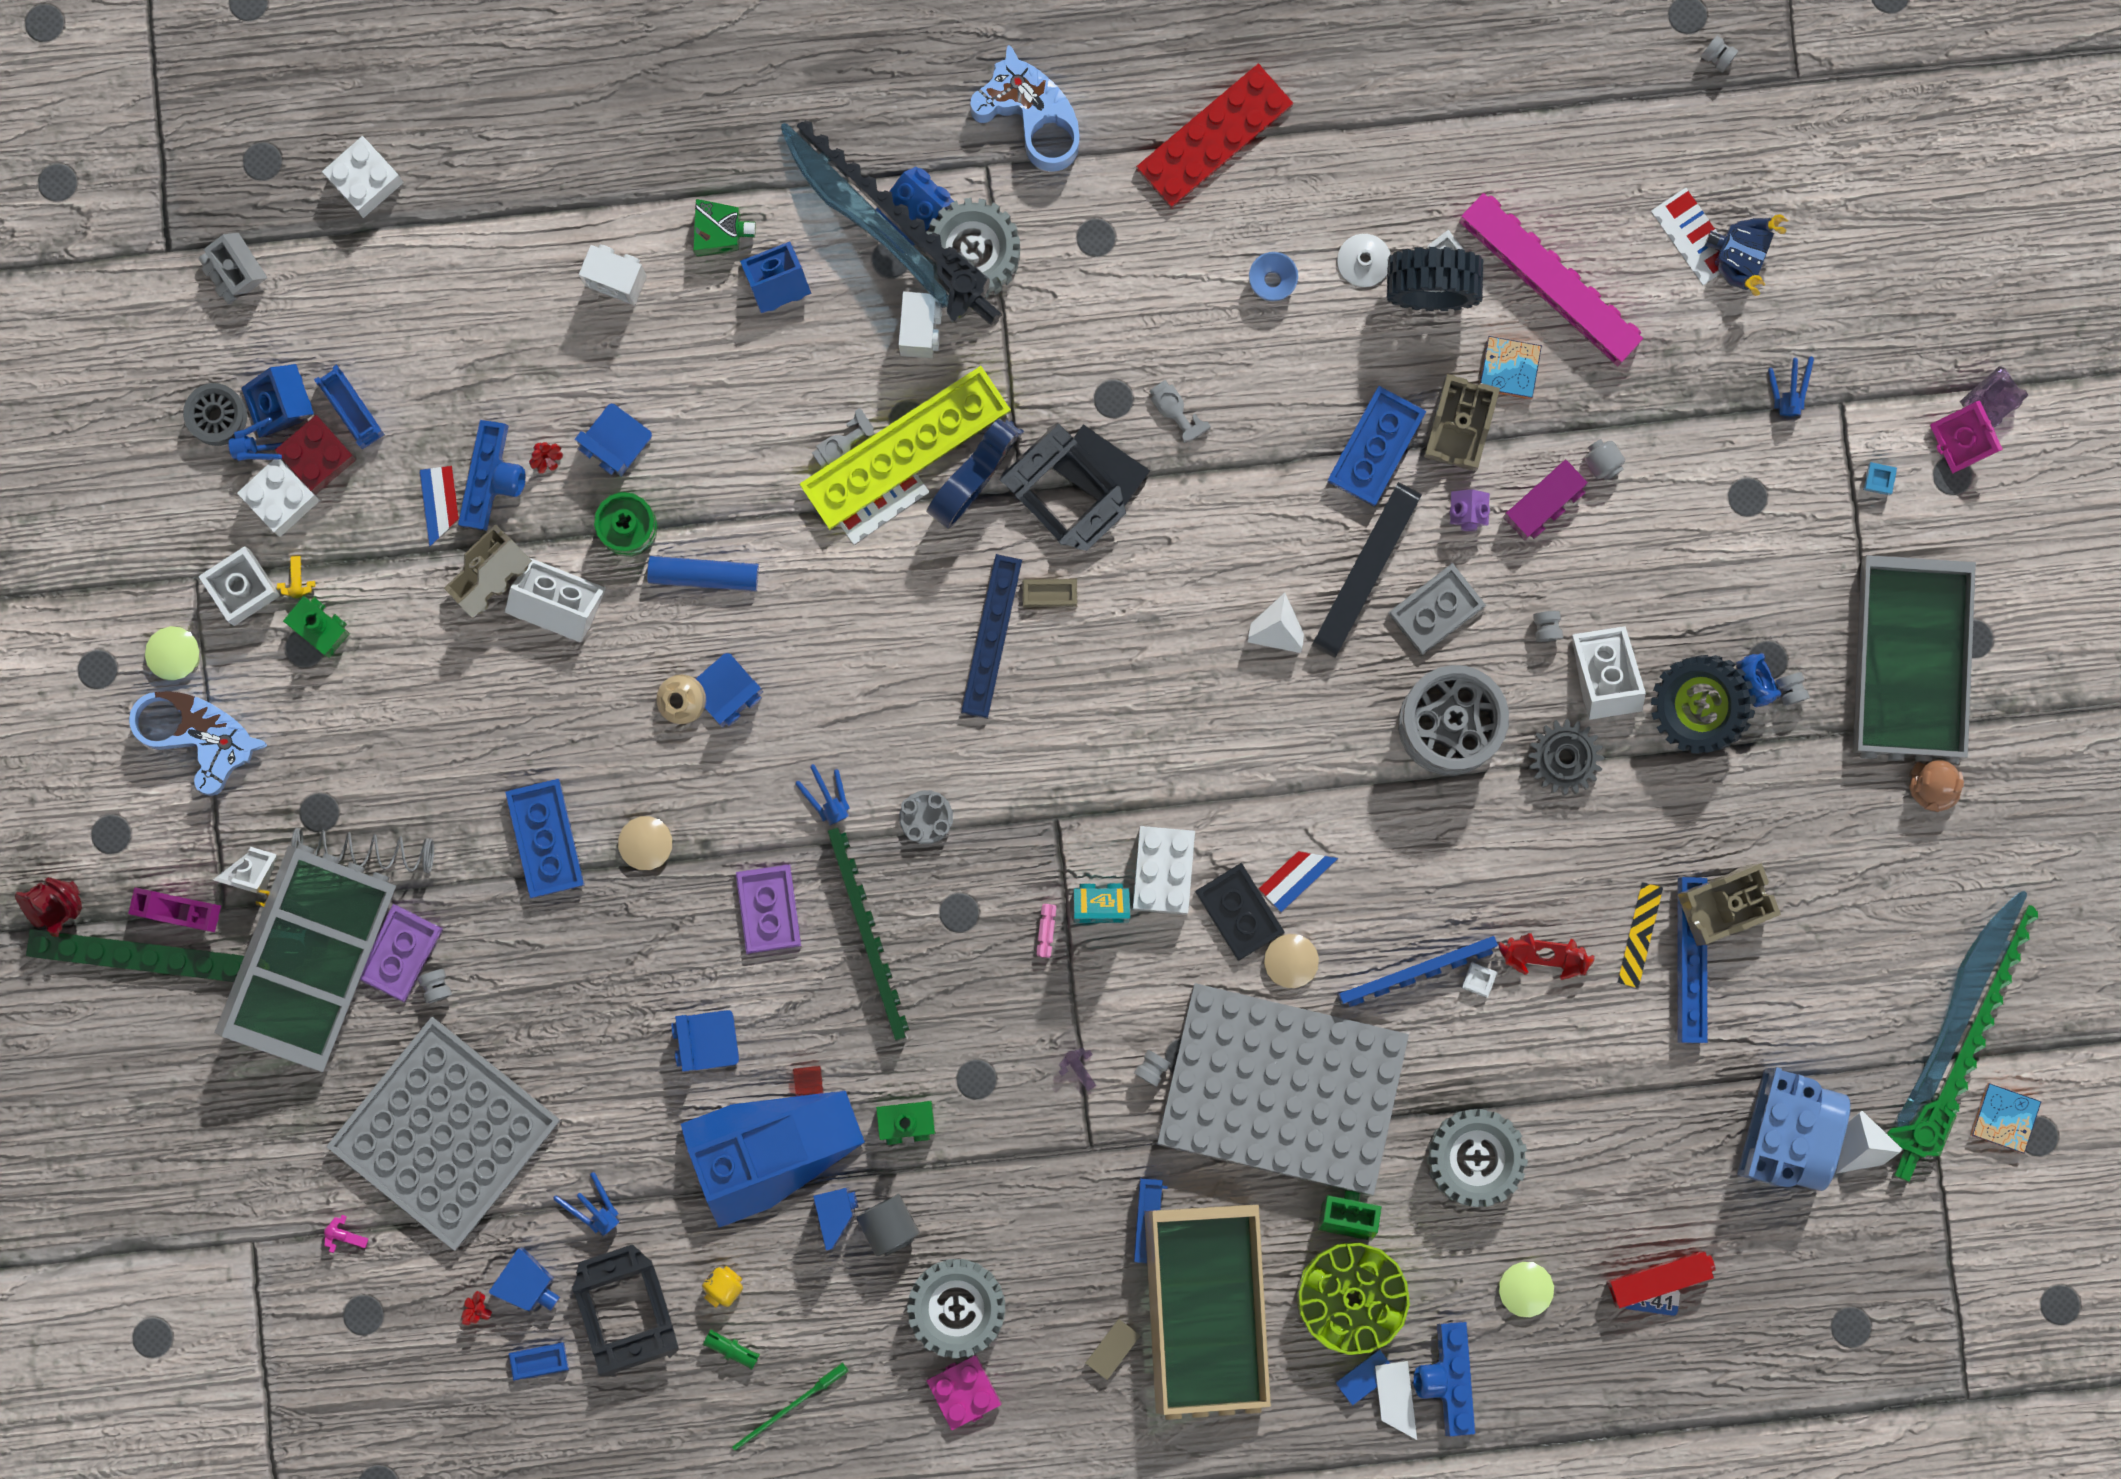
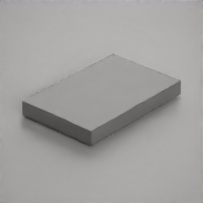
[1388,563,1486,656]

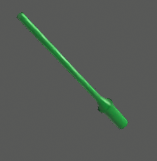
[732,1362,849,1451]

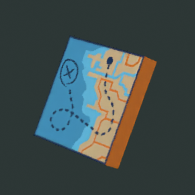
[1480,336,1542,400]
[1970,1083,2042,1154]

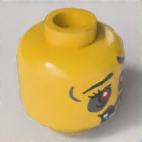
[702,1265,743,1308]

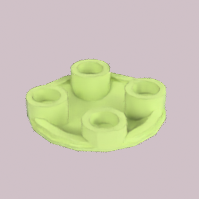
[145,626,200,680]
[1499,1262,1554,1317]

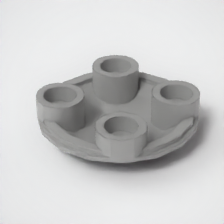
[899,790,953,844]

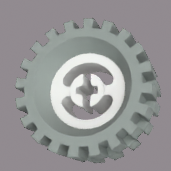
[926,198,1020,298]
[1427,1109,1528,1207]
[907,1259,1005,1358]

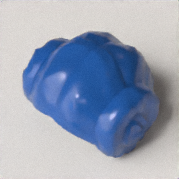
[1736,653,1782,708]

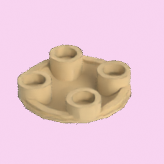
[618,816,672,870]
[1264,934,1319,988]

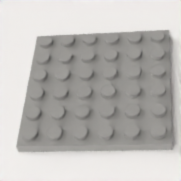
[326,1017,561,1251]

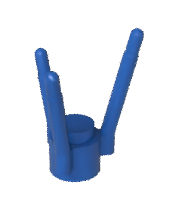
[1768,356,1814,416]
[229,418,284,461]
[795,764,850,826]
[553,1172,619,1236]

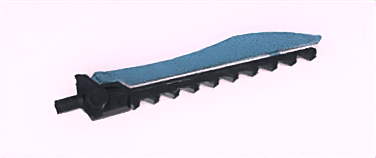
[781,120,1002,326]

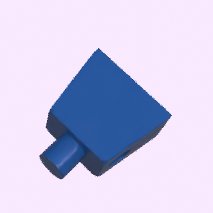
[489,1247,560,1311]

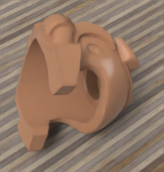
[1909,760,1964,812]

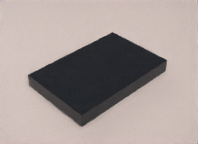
[1052,424,1150,506]
[1195,862,1285,961]

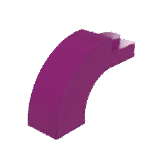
[128,887,221,933]

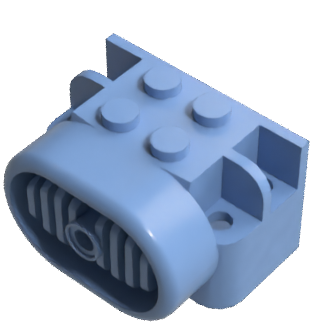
[1737,1067,1850,1191]

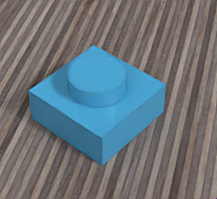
[1863,462,1897,496]

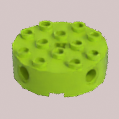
[1297,1242,1410,1355]

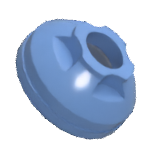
[1249,252,1298,302]

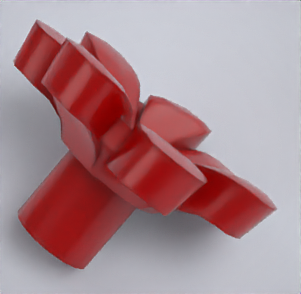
[529,442,563,474]
[461,1291,492,1326]

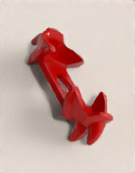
[1498,933,1595,980]

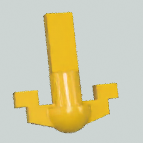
[277,556,316,599]

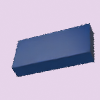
[509,1342,569,1381]
[1335,1349,1390,1406]

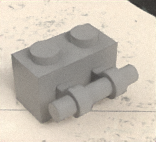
[198,233,267,304]

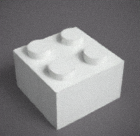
[322,136,404,218]
[579,244,647,306]
[899,292,942,359]
[237,459,320,537]
[198,546,280,626]

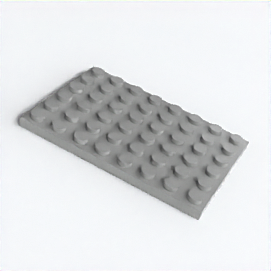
[1157,983,1409,1196]

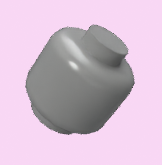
[1585,439,1625,481]

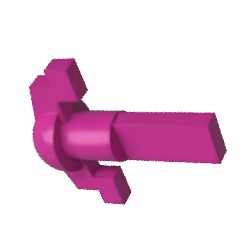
[324,1215,368,1253]

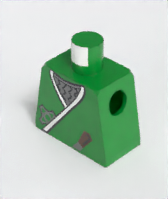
[693,199,756,256]

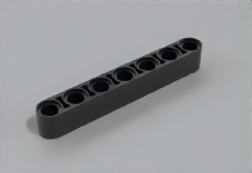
[1311,482,1422,658]

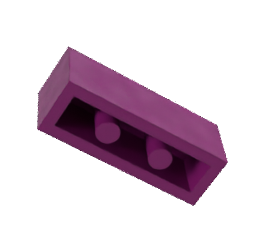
[1503,459,1588,541]

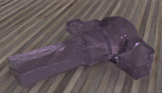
[1058,1048,1096,1091]

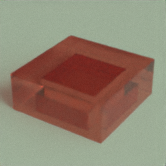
[793,1066,824,1096]

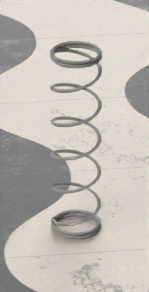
[291,828,434,873]

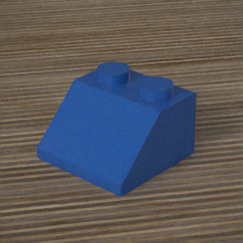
[740,241,812,313]
[241,364,314,438]
[813,1187,859,1250]

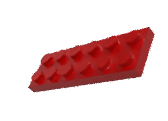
[1136,63,1294,209]

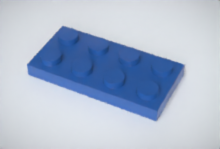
[1327,386,1426,507]
[505,779,585,899]

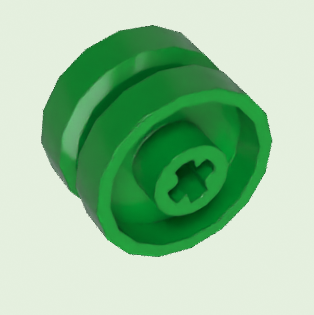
[594,492,658,557]

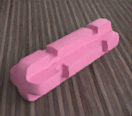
[1036,904,1056,958]

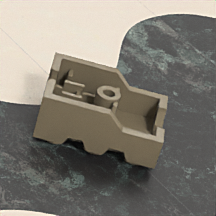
[1424,374,1500,472]
[444,524,532,618]
[1677,863,1781,946]

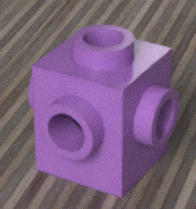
[1450,489,1490,531]

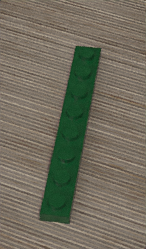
[828,827,910,1041]
[26,929,244,982]

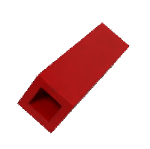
[1607,1251,1716,1309]

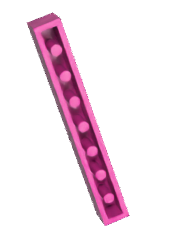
[1459,193,1644,367]

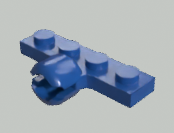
[458,420,526,531]
[1413,1322,1475,1437]

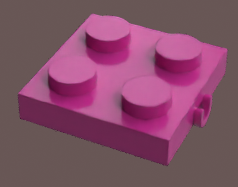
[1929,401,2003,473]
[927,1354,1002,1430]

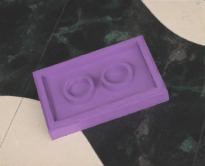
[736,864,801,954]
[360,904,443,1002]

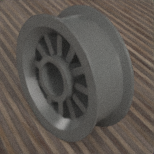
[183,383,247,446]

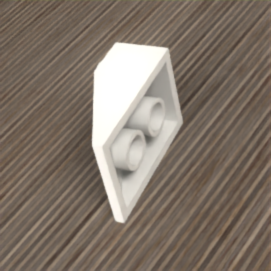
[1572,626,1646,720]

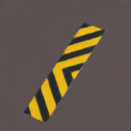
[1617,882,1663,988]

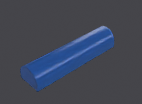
[647,556,759,592]

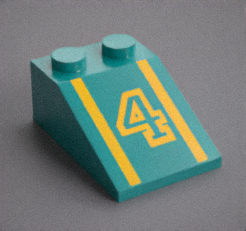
[1074,883,1130,923]

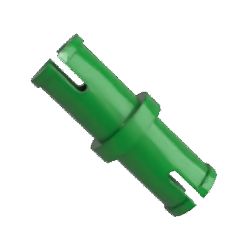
[702,1329,760,1370]

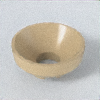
[656,674,706,724]

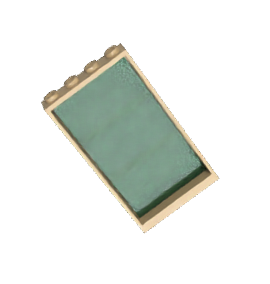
[1144,1205,1271,1420]

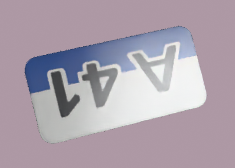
[1625,1290,1680,1316]

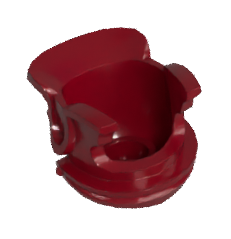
[15,877,82,937]

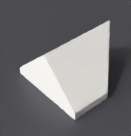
[1248,593,1304,653]
[213,847,277,896]
[1836,1111,1902,1174]

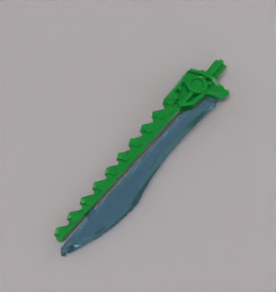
[1886,891,2038,1182]

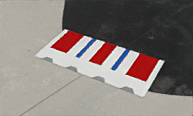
[1651,188,1720,285]
[840,474,929,545]

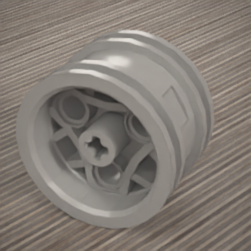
[1398,665,1509,776]

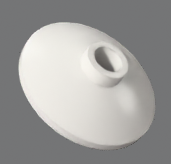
[1337,234,1391,287]

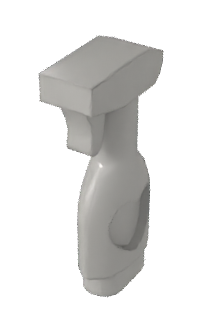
[1149,380,1211,443]
[812,408,875,469]

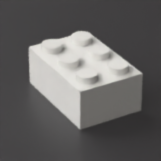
[1132,826,1195,915]

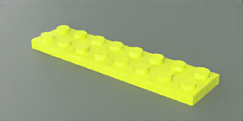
[800,366,1011,530]

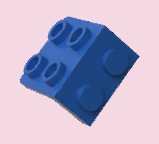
[876,167,954,246]
[575,403,652,477]
[695,653,763,728]
[671,1010,739,1072]

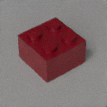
[275,415,357,495]

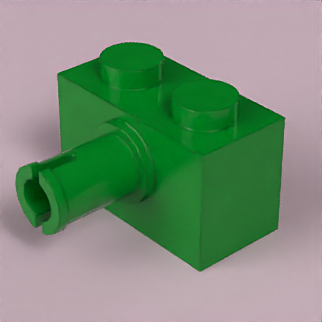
[283,596,350,659]
[876,1101,936,1145]
[1318,1190,1382,1241]

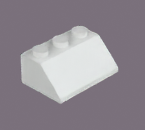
[505,558,606,642]

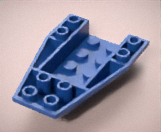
[681,1091,865,1228]

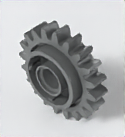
[1527,719,1604,796]

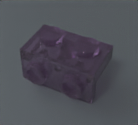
[1959,366,2028,428]

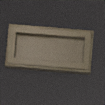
[1023,579,1077,608]
[1085,1318,1141,1380]

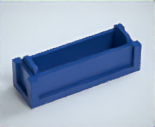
[314,364,385,450]
[1134,1178,1168,1263]

